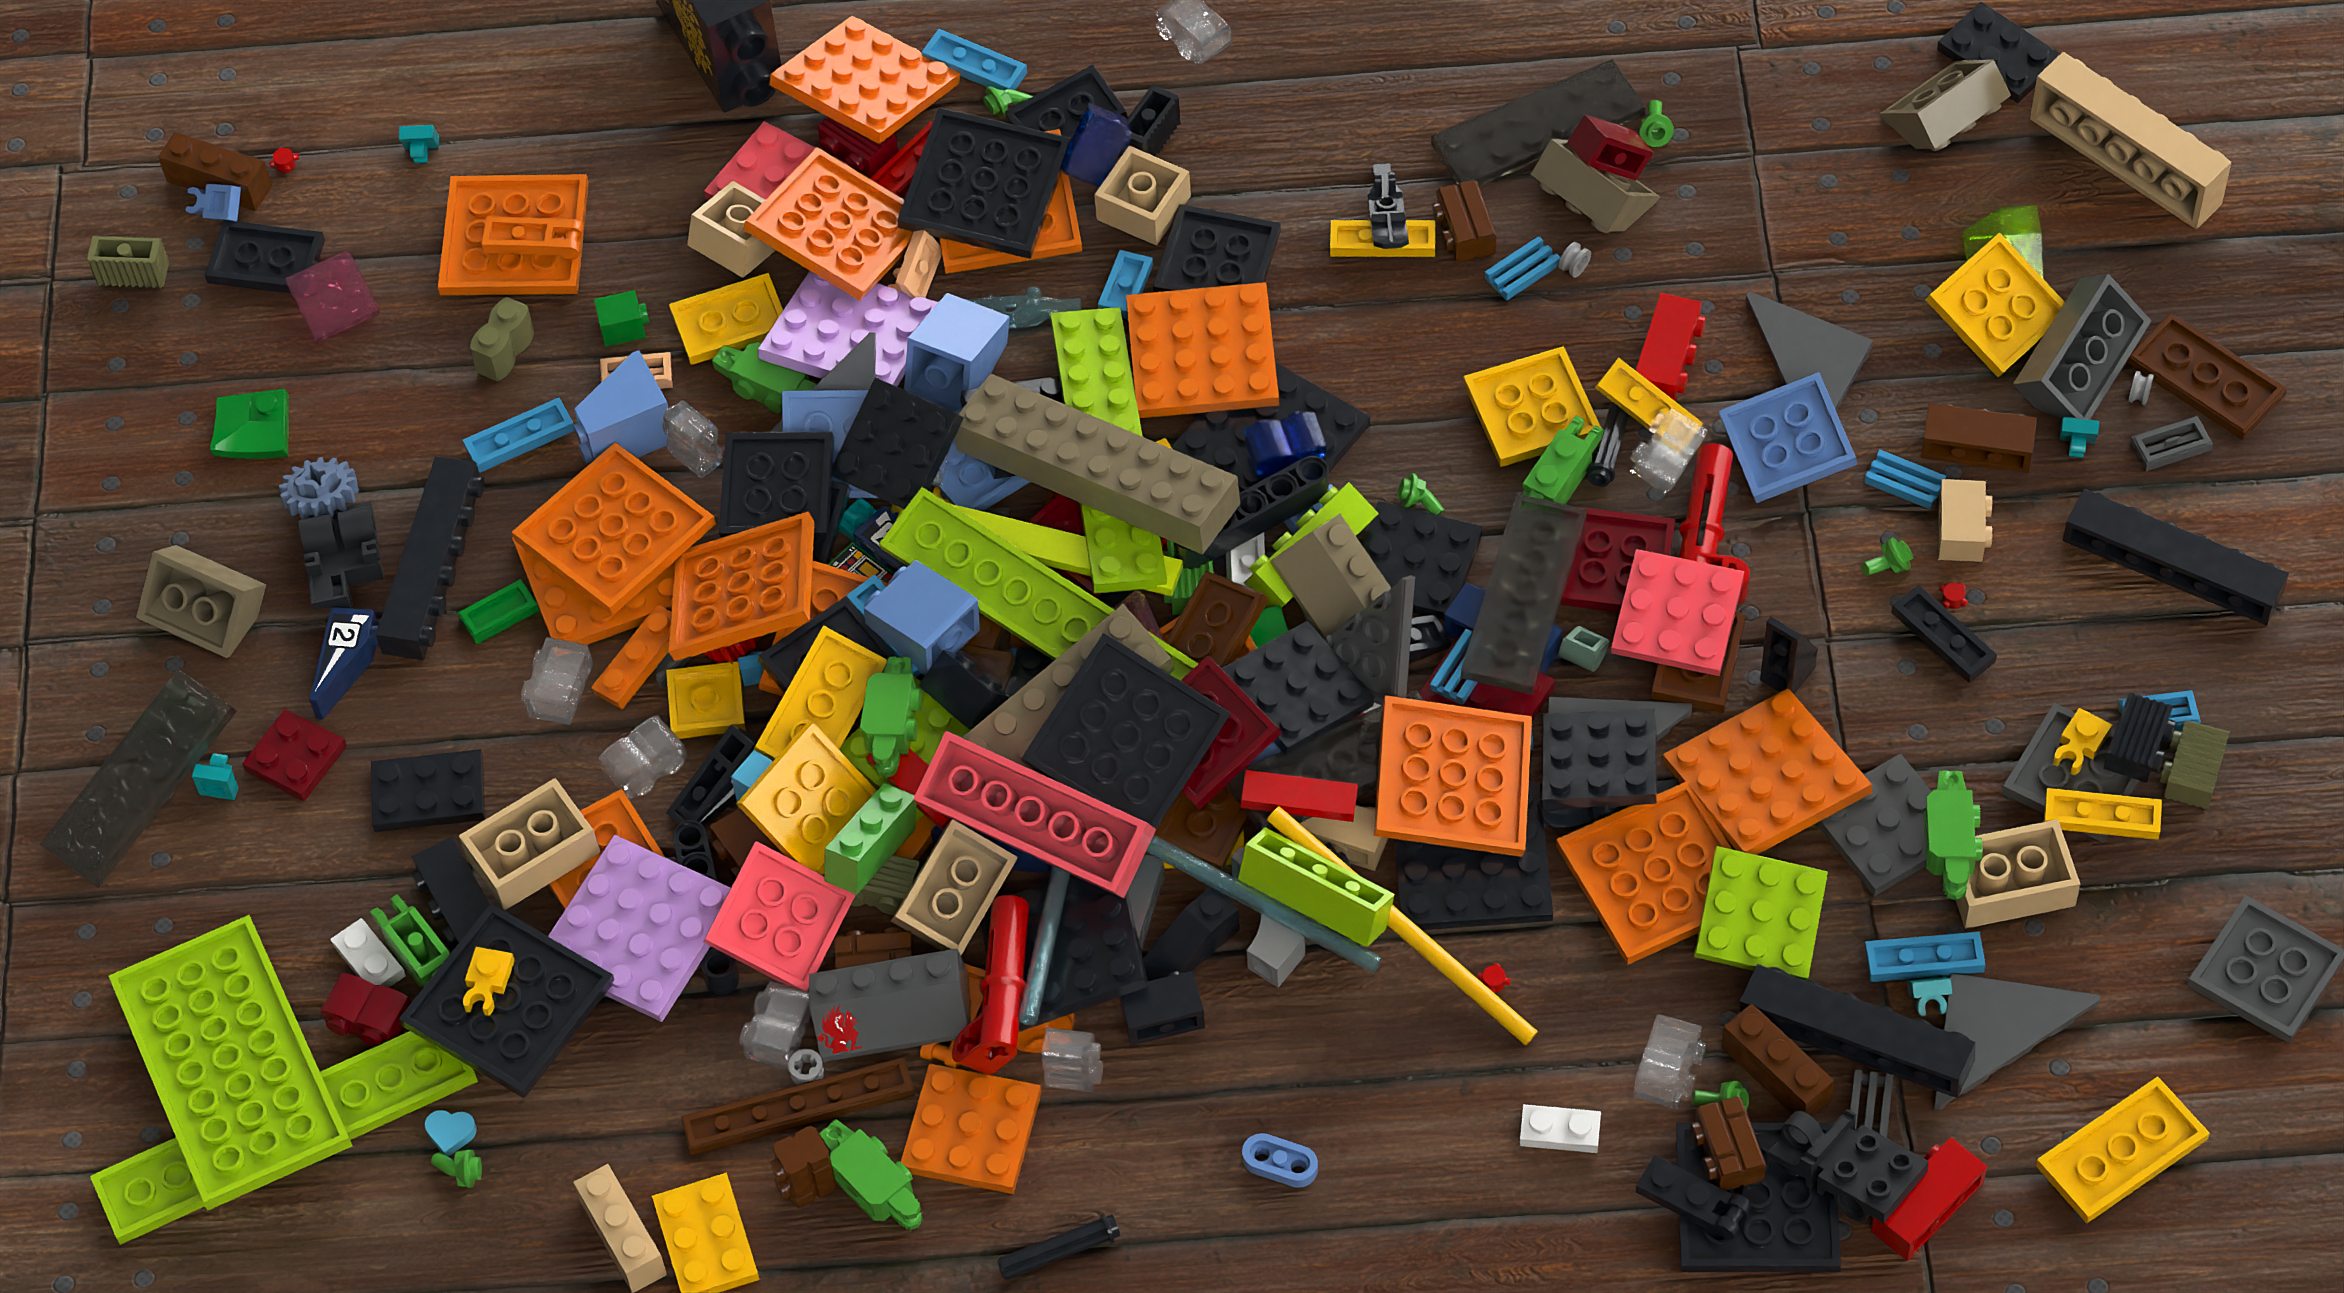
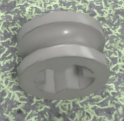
[1559,242,1591,278]
[2128,370,2154,406]
[788,1049,824,1085]

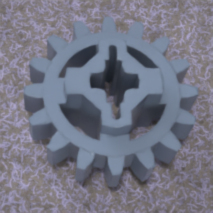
[279,457,359,520]

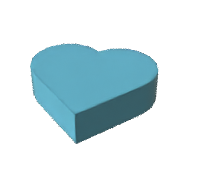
[425,1110,477,1157]

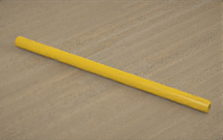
[1267,806,1538,1046]

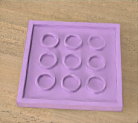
[758,271,939,387]
[548,835,731,1022]

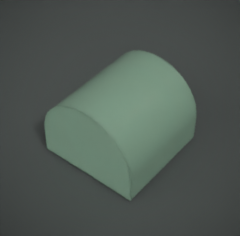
[1559,626,1610,672]

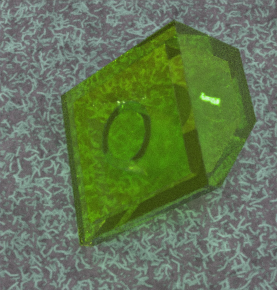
[1962,205,2043,278]

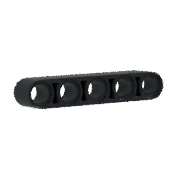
[1173,456,1329,569]
[673,820,739,995]

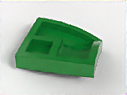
[210,389,289,459]

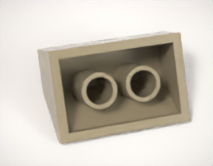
[1880,59,2011,151]
[1531,139,1660,234]
[1270,514,1391,639]
[136,545,266,658]

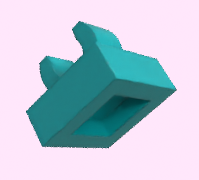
[399,125,439,163]
[2059,417,2099,458]
[839,498,876,543]
[192,753,239,800]
[1906,977,1952,1016]

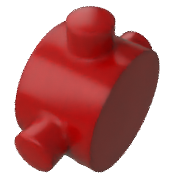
[269,147,299,173]
[1939,583,1969,609]
[1477,963,1511,993]

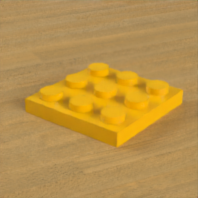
[1925,232,2065,377]
[1463,346,1601,467]
[736,722,877,876]

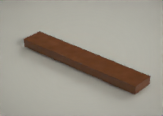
[681,1056,915,1156]

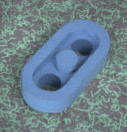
[1242,1133,1318,1187]

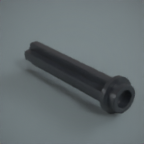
[1586,401,1629,487]
[998,1213,1121,1280]

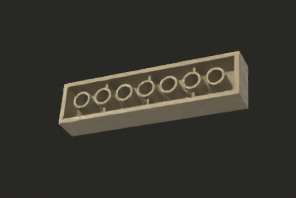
[955,373,1240,554]

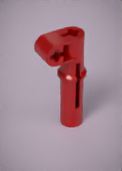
[1679,443,1750,605]
[952,895,1029,1075]

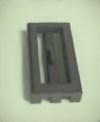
[2130,416,2213,472]
[1850,1069,1894,1138]

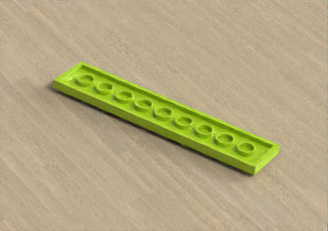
[1050,307,1167,594]
[879,487,1198,681]
[90,1031,478,1245]

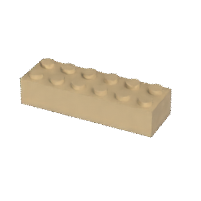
[2030,52,2231,229]

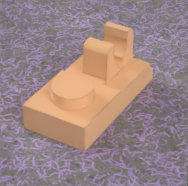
[888,230,942,298]

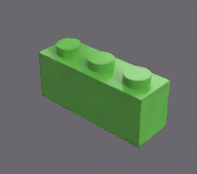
[824,783,916,895]

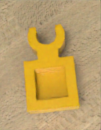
[2053,708,2112,776]
[463,947,515,1016]

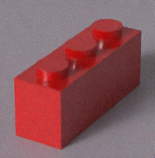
[1636,293,1706,401]
[1871,1137,1987,1261]

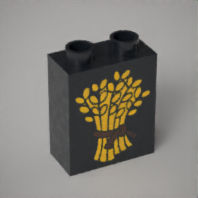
[656,0,782,113]

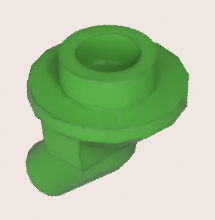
[983,86,1033,118]
[1639,100,1674,147]
[1397,473,1445,516]
[1861,537,1913,576]
[1691,1081,1749,1110]
[431,1149,482,1188]

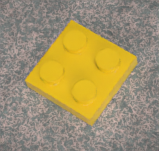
[666,661,746,740]

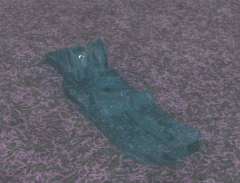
[962,287,1081,328]

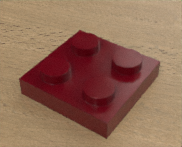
[242,709,347,802]

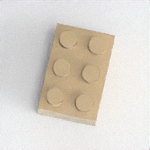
[459,778,601,911]
[891,819,1018,956]
[1956,819,2080,929]

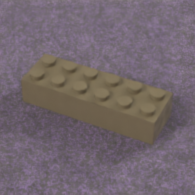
[962,604,1174,776]

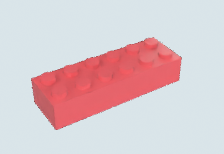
[913,731,1156,898]

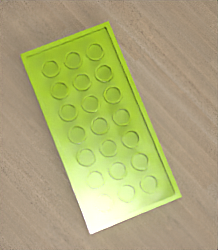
[109,915,352,1211]

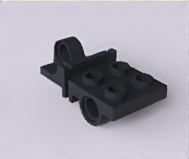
[298,501,384,610]
[1768,1109,1929,1223]

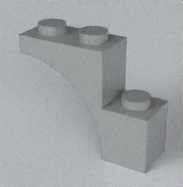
[1231,847,1305,988]

